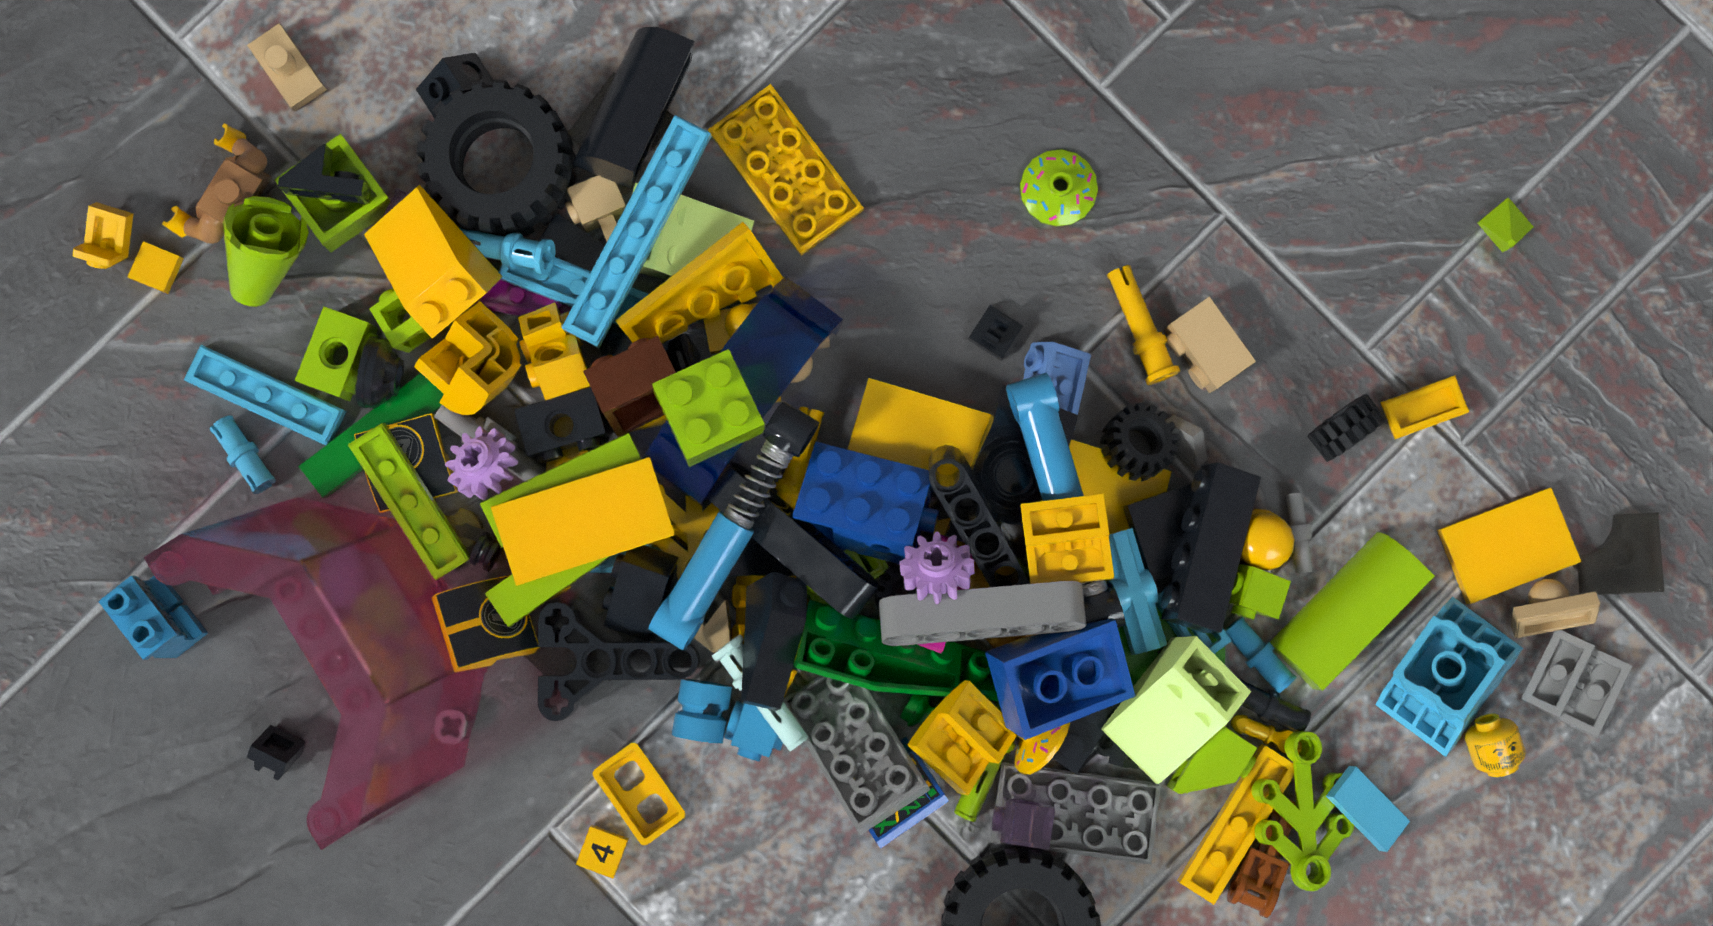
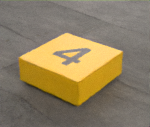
[576,825,629,879]

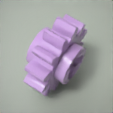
[445,426,518,500]
[900,532,975,604]

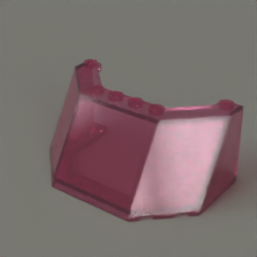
[143,497,488,850]

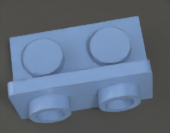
[1023,342,1091,430]

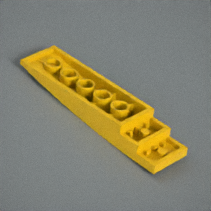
[847,378,1172,535]

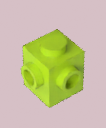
[1229,564,1291,620]

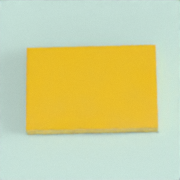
[1437,488,1581,604]

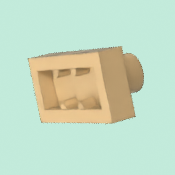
[247,23,327,112]

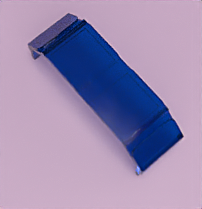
[643,276,843,506]

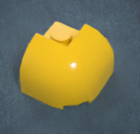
[414,301,522,415]

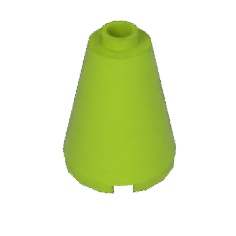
[223,196,309,307]

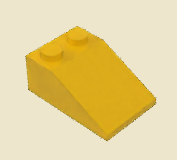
[364,185,503,338]

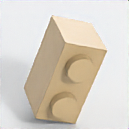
[1164,297,1256,393]

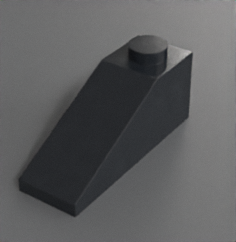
[741,572,807,711]

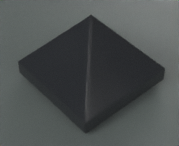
[663,333,701,373]

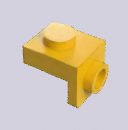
[72,202,134,269]

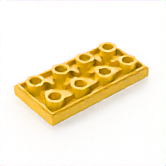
[708,84,864,256]
[491,457,675,586]

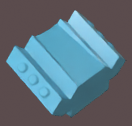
[1375,597,1523,757]

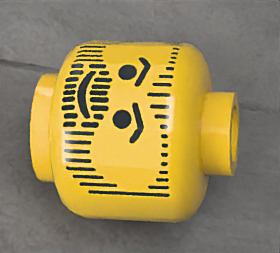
[1465,713,1526,777]

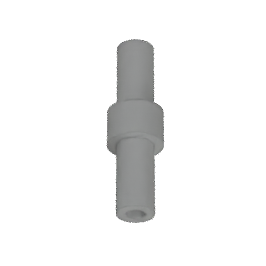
[1286,493,1313,573]

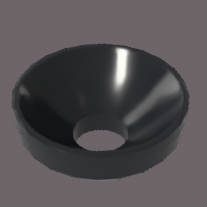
[356,336,404,409]

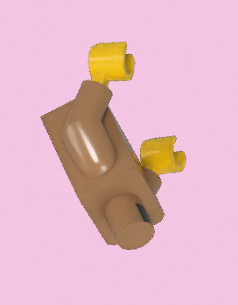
[162,123,272,244]

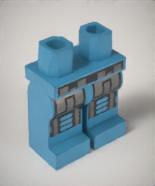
[98,573,208,660]

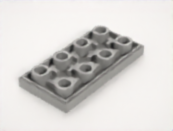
[783,675,930,835]
[990,761,1161,865]

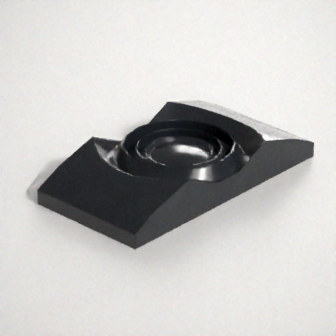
[944,385,1078,558]

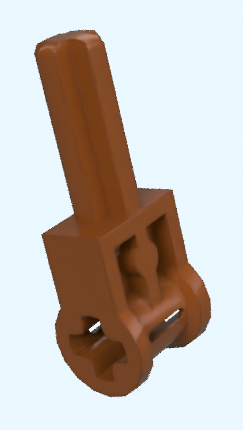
[1227,799,1296,918]

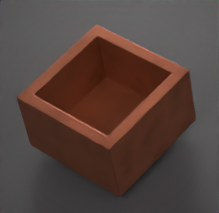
[583,335,676,437]

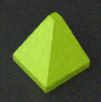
[1477,197,1534,253]

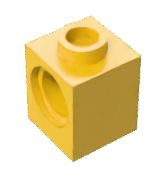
[525,334,590,401]

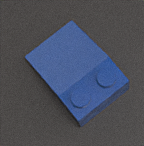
[985,618,1135,740]

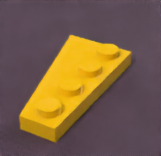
[615,222,786,343]

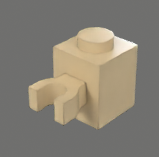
[565,175,626,241]

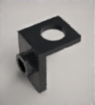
[416,53,494,119]

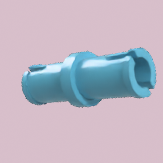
[210,416,276,494]

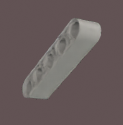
[879,581,1087,646]

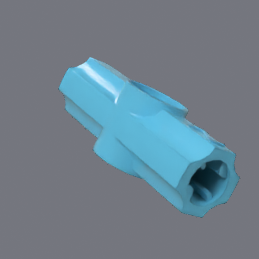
[1106,528,1167,655]

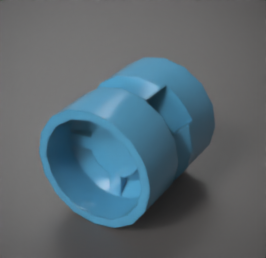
[672,679,732,743]

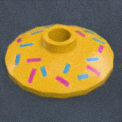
[1015,722,1070,775]

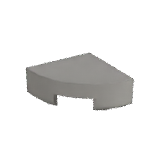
[1165,415,1208,467]

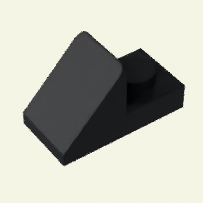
[278,144,370,204]

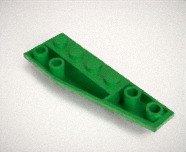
[793,600,999,702]

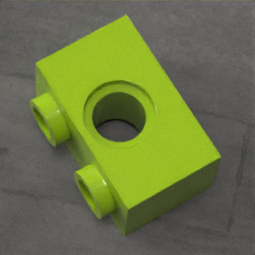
[295,306,379,401]

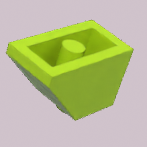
[1166,727,1257,794]

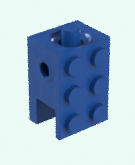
[793,442,939,564]

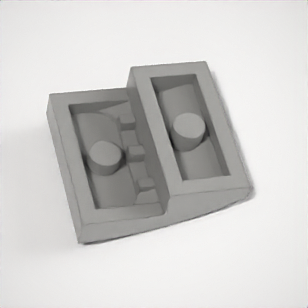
[1521,630,1633,738]

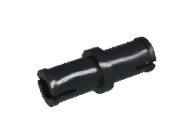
[1237,677,1311,732]

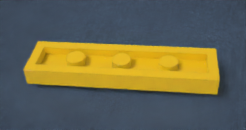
[1177,744,1294,905]

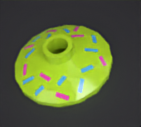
[1020,149,1098,227]

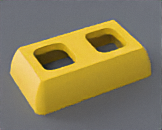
[593,743,685,845]

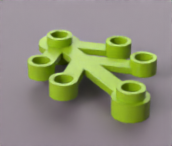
[1252,731,1354,891]

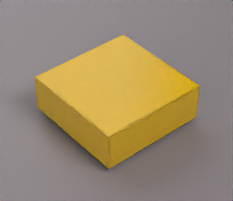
[127,241,184,294]

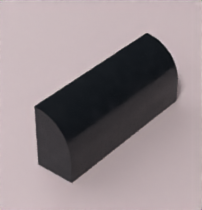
[572,27,694,189]

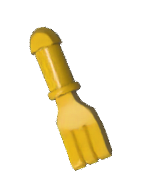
[1231,715,1302,754]

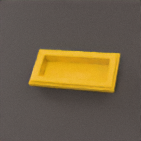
[1380,376,1469,439]

